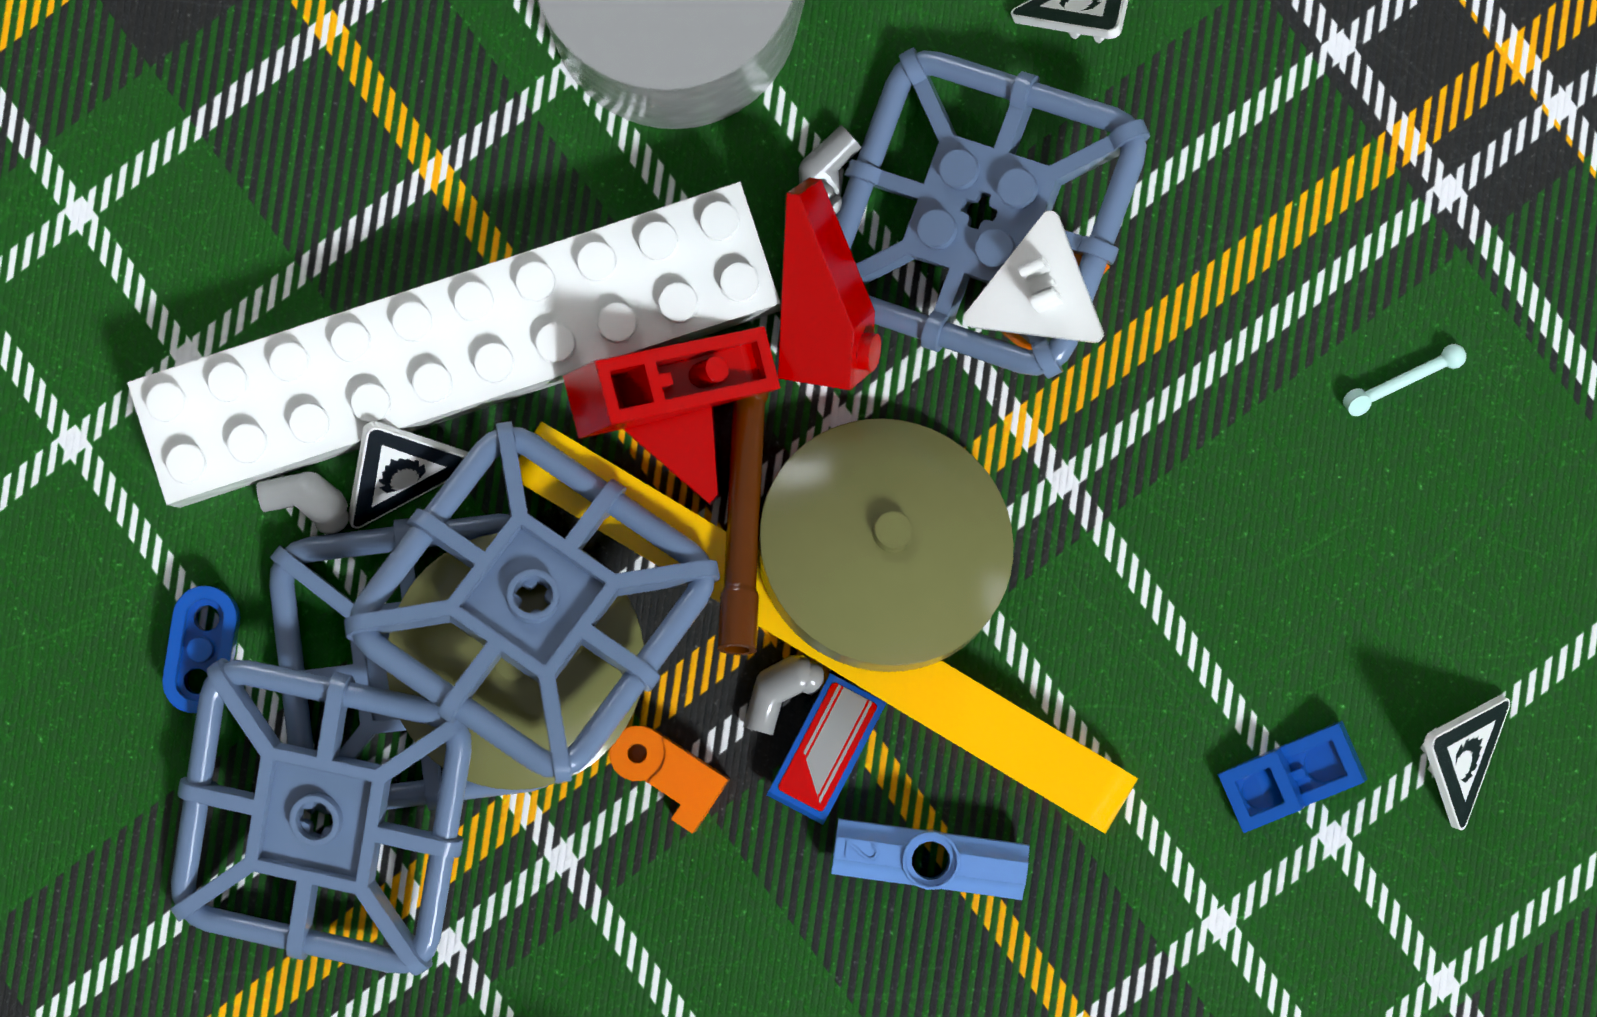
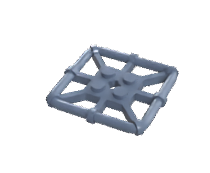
[836,48,1150,379]
[344,421,720,784]
[269,513,560,815]
[170,658,472,976]

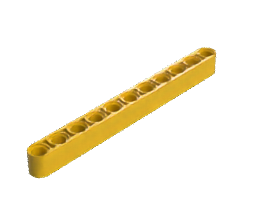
[518,422,1138,834]

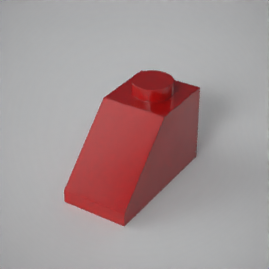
[622,407,719,506]

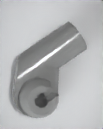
[799,125,862,215]
[257,472,349,534]
[743,655,824,735]

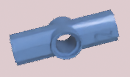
[831,818,1030,900]

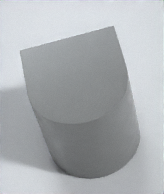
[538,0,805,129]

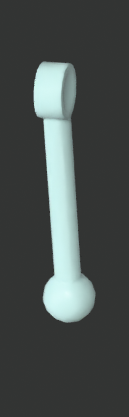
[1343,344,1466,416]

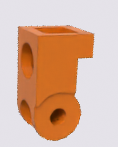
[610,726,730,833]

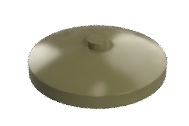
[758,419,1014,672]
[387,533,644,790]

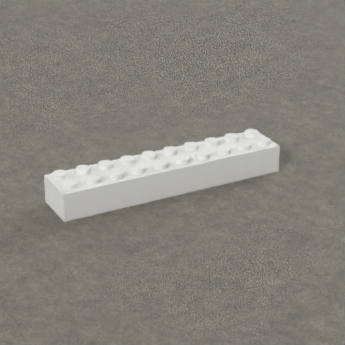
[127,182,781,508]

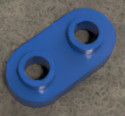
[162,586,240,713]

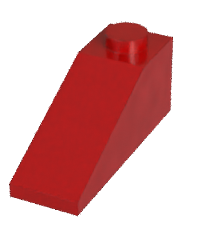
[778,177,881,390]
[563,326,781,438]

